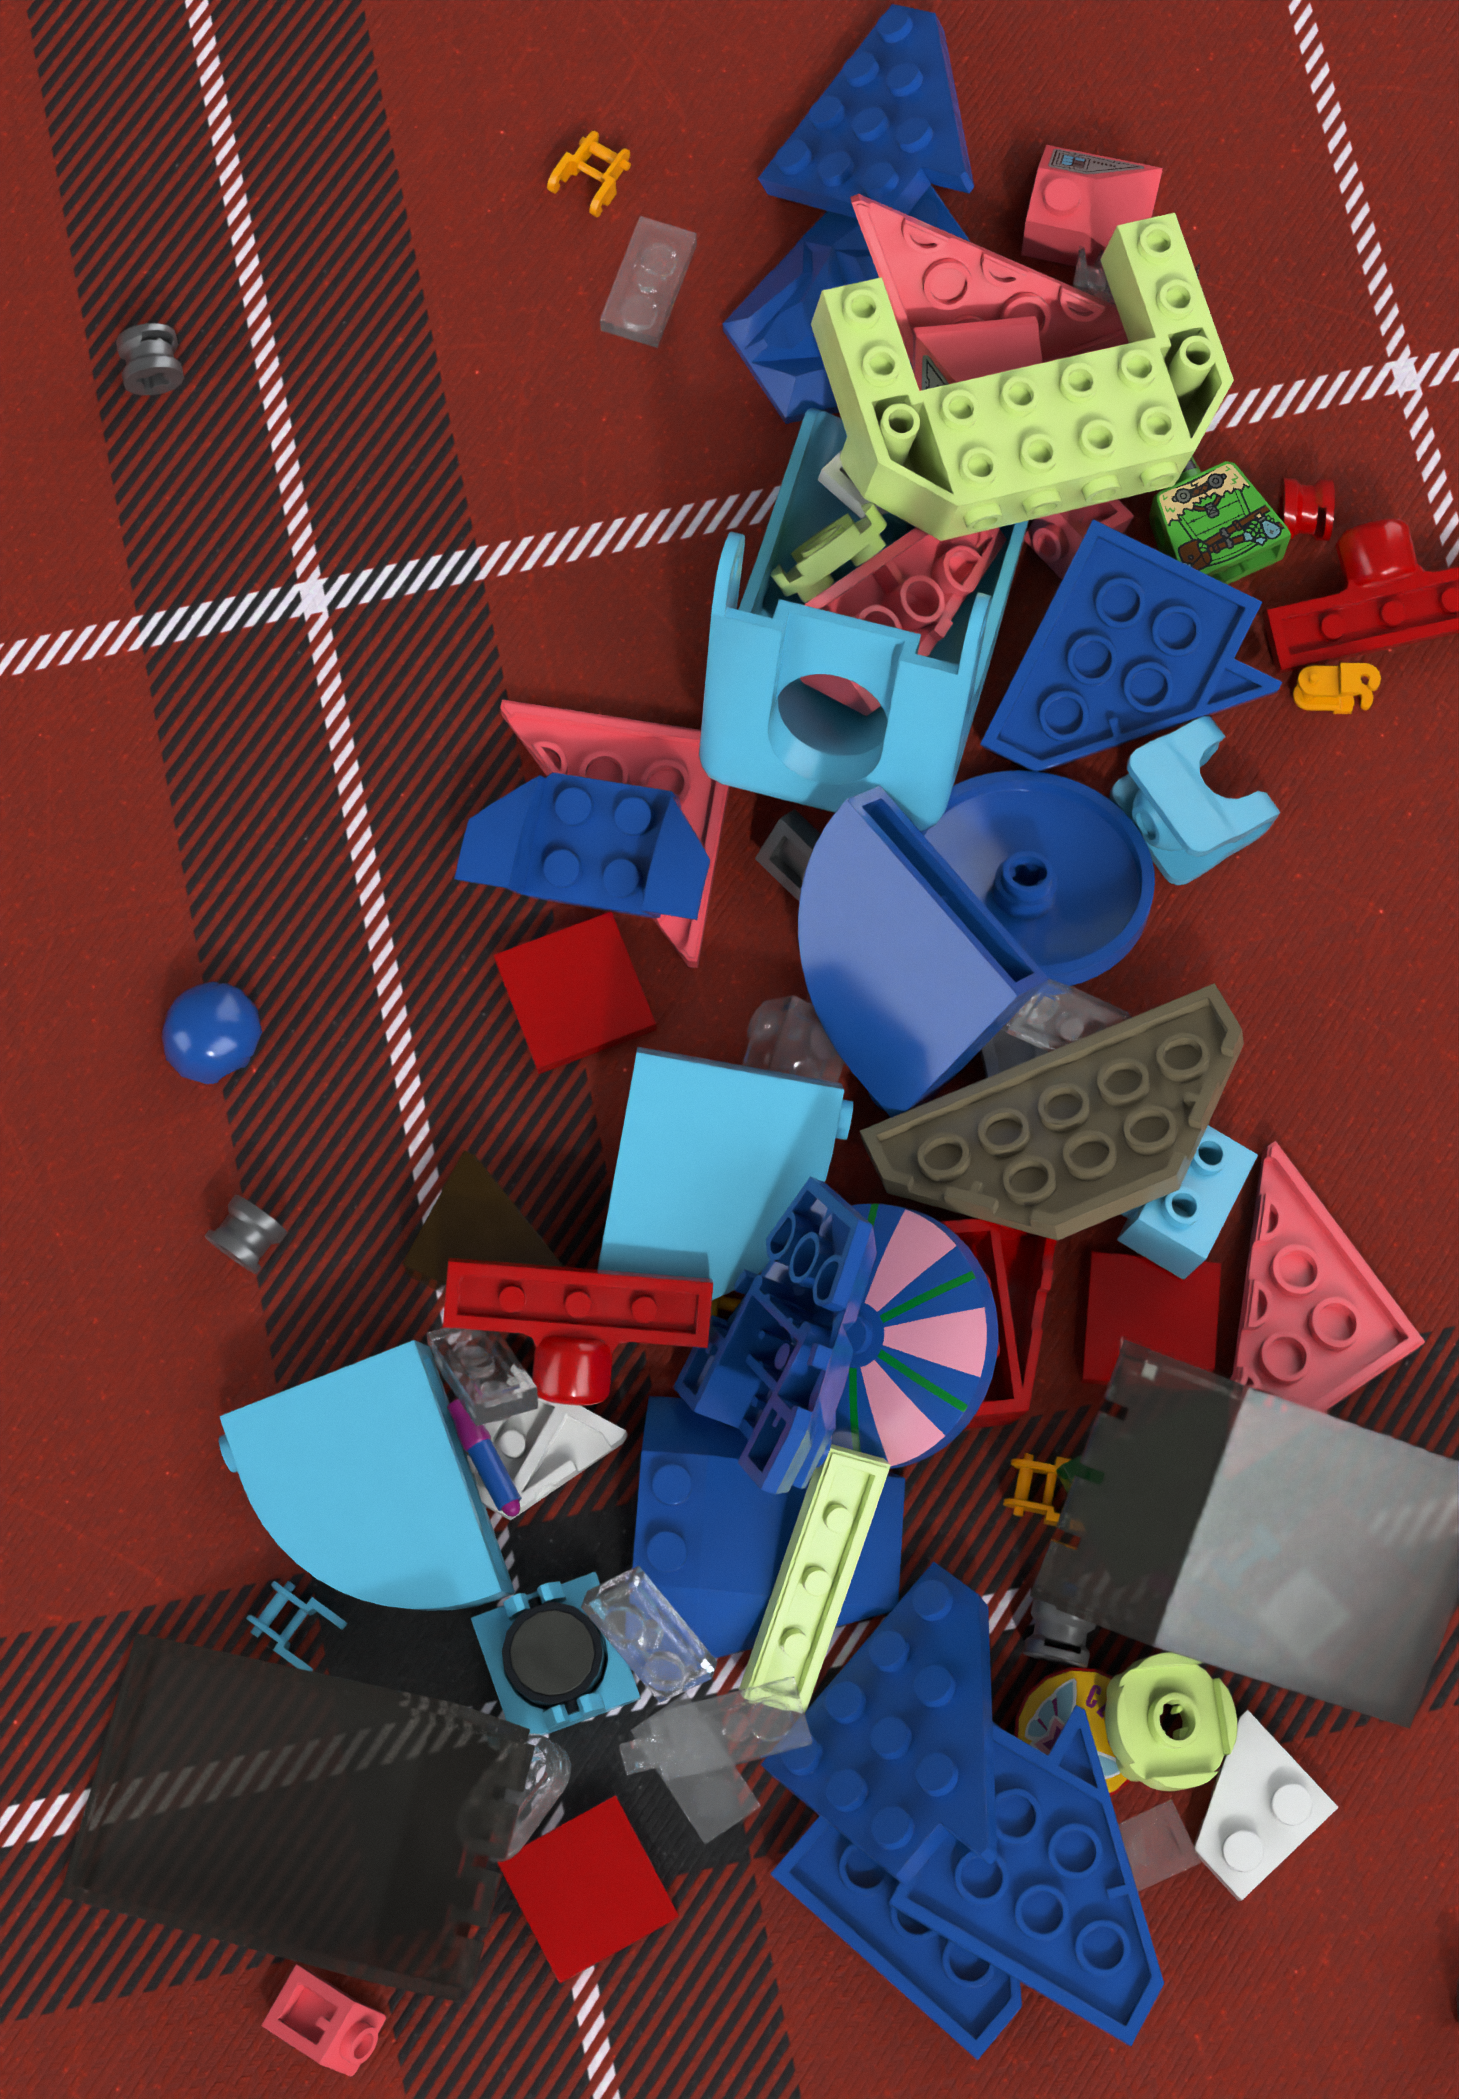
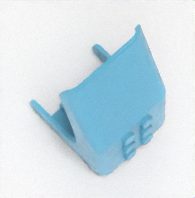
[699,408,1029,831]

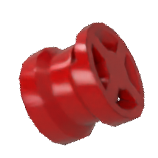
[1277,478,1335,541]

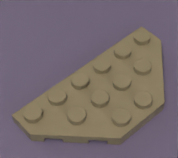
[860,983,1244,1241]

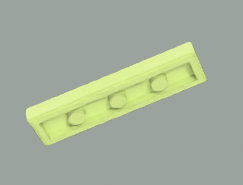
[738,1444,891,1714]

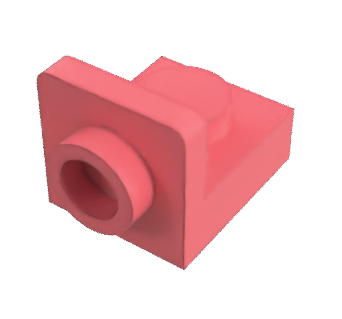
[1024,499,1134,579]
[261,1964,386,2077]

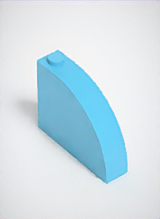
[597,1047,853,1300]
[219,1340,515,1611]

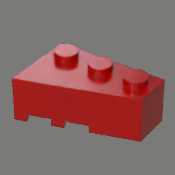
[941,1218,1056,1429]

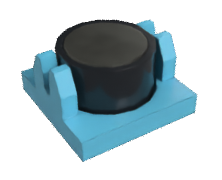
[471,1572,641,1746]

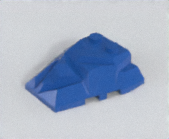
[723,185,970,424]
[673,1176,877,1495]

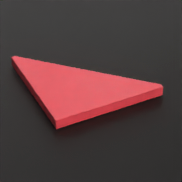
[850,194,1129,368]
[500,700,730,968]
[1220,1141,1425,1480]

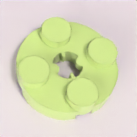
[771,502,887,603]
[1105,1652,1237,1791]

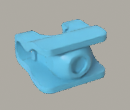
[1109,716,1281,885]

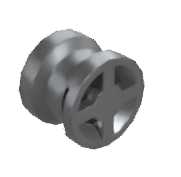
[116,323,184,395]
[205,1195,288,1274]
[1023,1599,1098,1668]

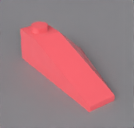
[800,527,1007,716]

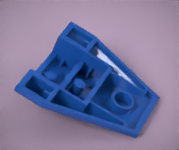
[629,1396,905,1664]

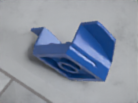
[455,773,710,920]

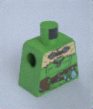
[1149,456,1291,585]

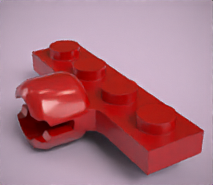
[1262,519,1459,674]
[443,1258,713,1406]

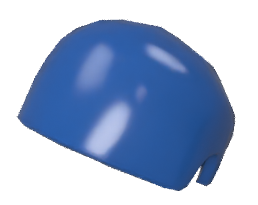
[161,982,262,1084]

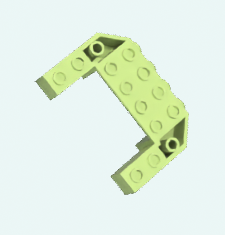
[811,213,1234,541]

